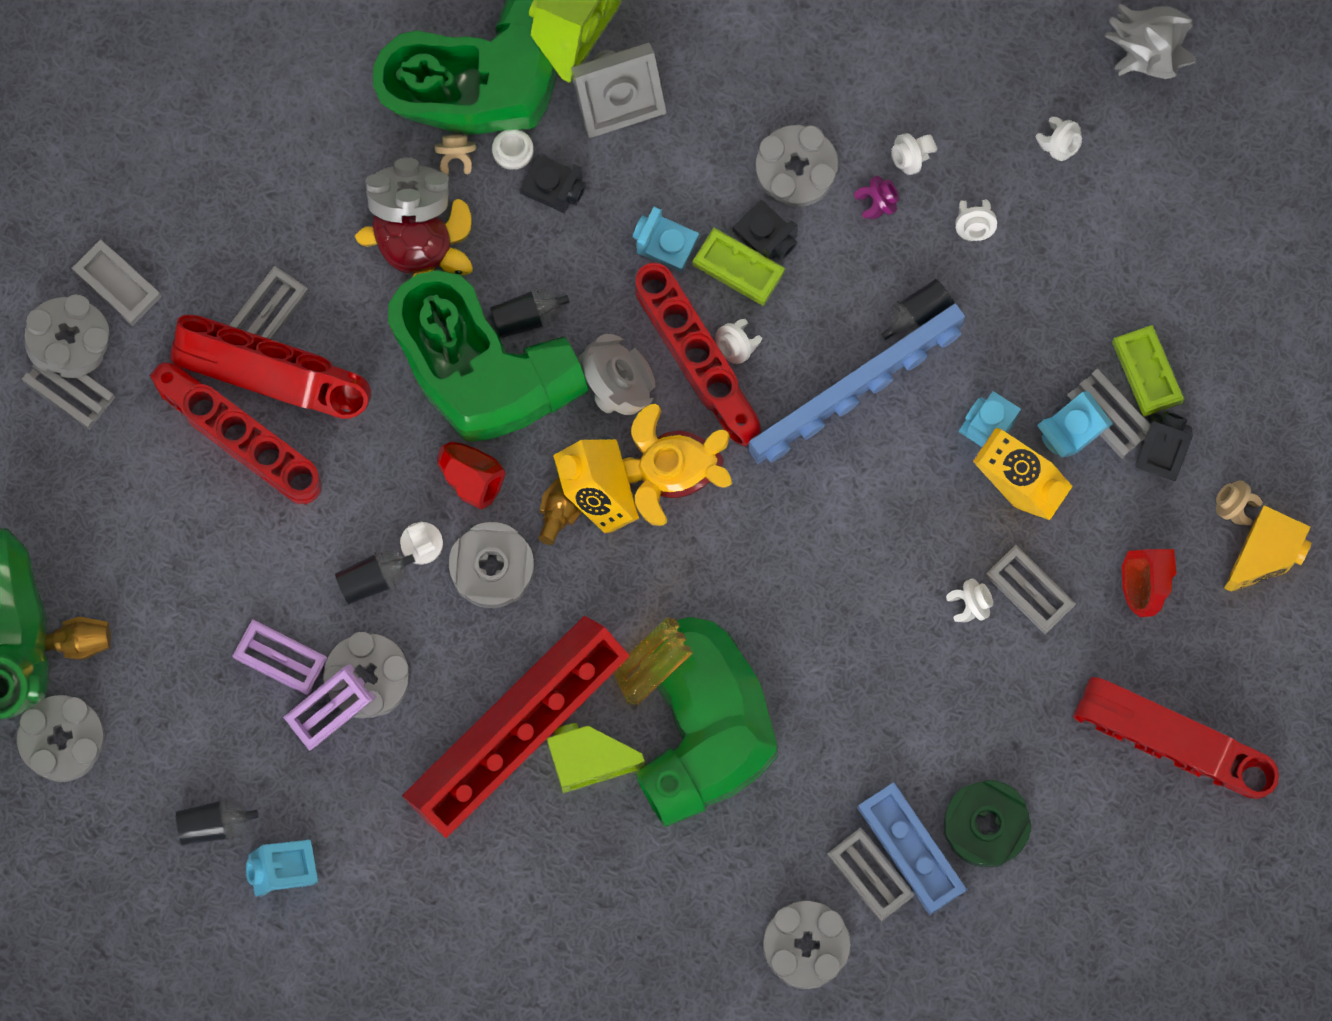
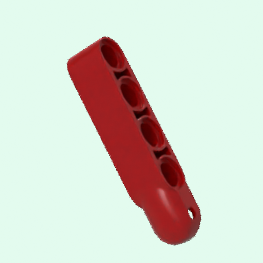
[635,263,761,446]
[169,314,372,419]
[149,362,322,504]
[1073,677,1279,799]

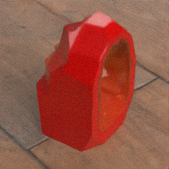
[437,442,506,510]
[1121,549,1177,617]

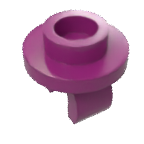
[853,175,900,219]

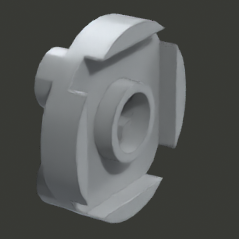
[755,125,838,207]
[365,157,449,223]
[24,294,109,378]
[577,334,655,415]
[449,522,534,608]
[323,632,409,718]
[17,695,105,782]
[763,901,850,989]

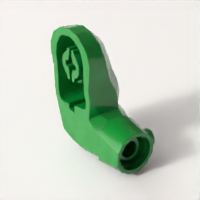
[373,0,558,135]
[388,270,589,442]
[0,528,49,720]
[635,617,778,827]

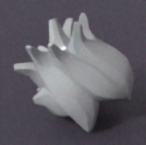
[1105,4,1196,79]

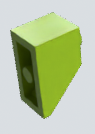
[547,723,645,793]

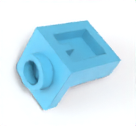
[633,206,699,273]
[1038,391,1113,458]
[246,840,318,896]

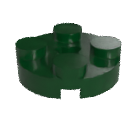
[944,780,1031,867]

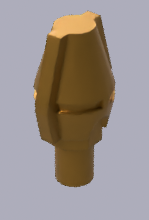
[538,477,582,545]
[45,617,112,660]

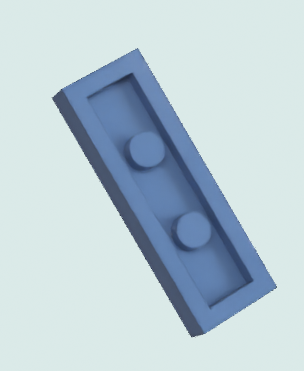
[857,782,967,915]

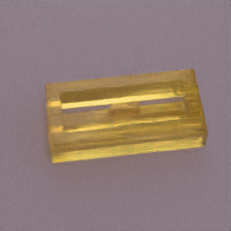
[614,617,693,705]

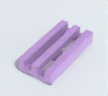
[232,619,328,696]
[283,664,376,751]

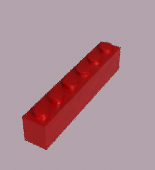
[402,615,630,838]

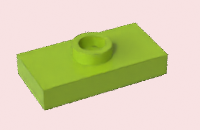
[692,228,785,307]
[1112,325,1184,417]

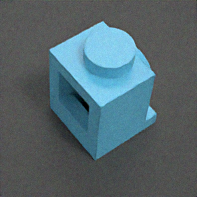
[959,391,1021,447]

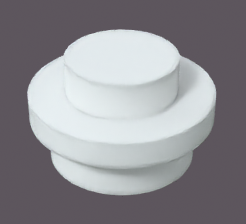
[492,130,533,170]

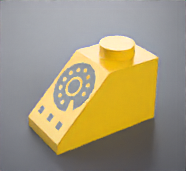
[973,428,1073,520]
[553,439,639,533]
[1224,505,1312,592]

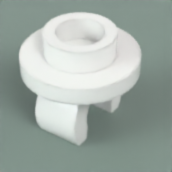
[1035,117,1082,161]
[892,133,937,175]
[955,200,997,241]
[716,319,762,364]
[400,521,443,564]
[946,579,993,622]

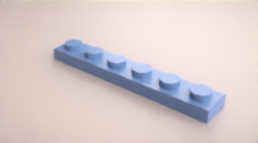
[748,303,965,464]

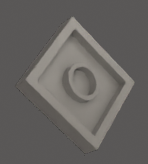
[571,42,667,138]

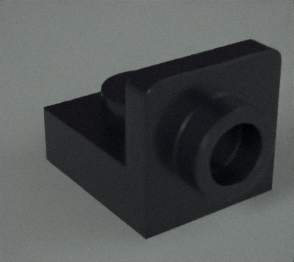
[520,154,586,214]
[732,199,798,260]
[1135,411,1193,482]

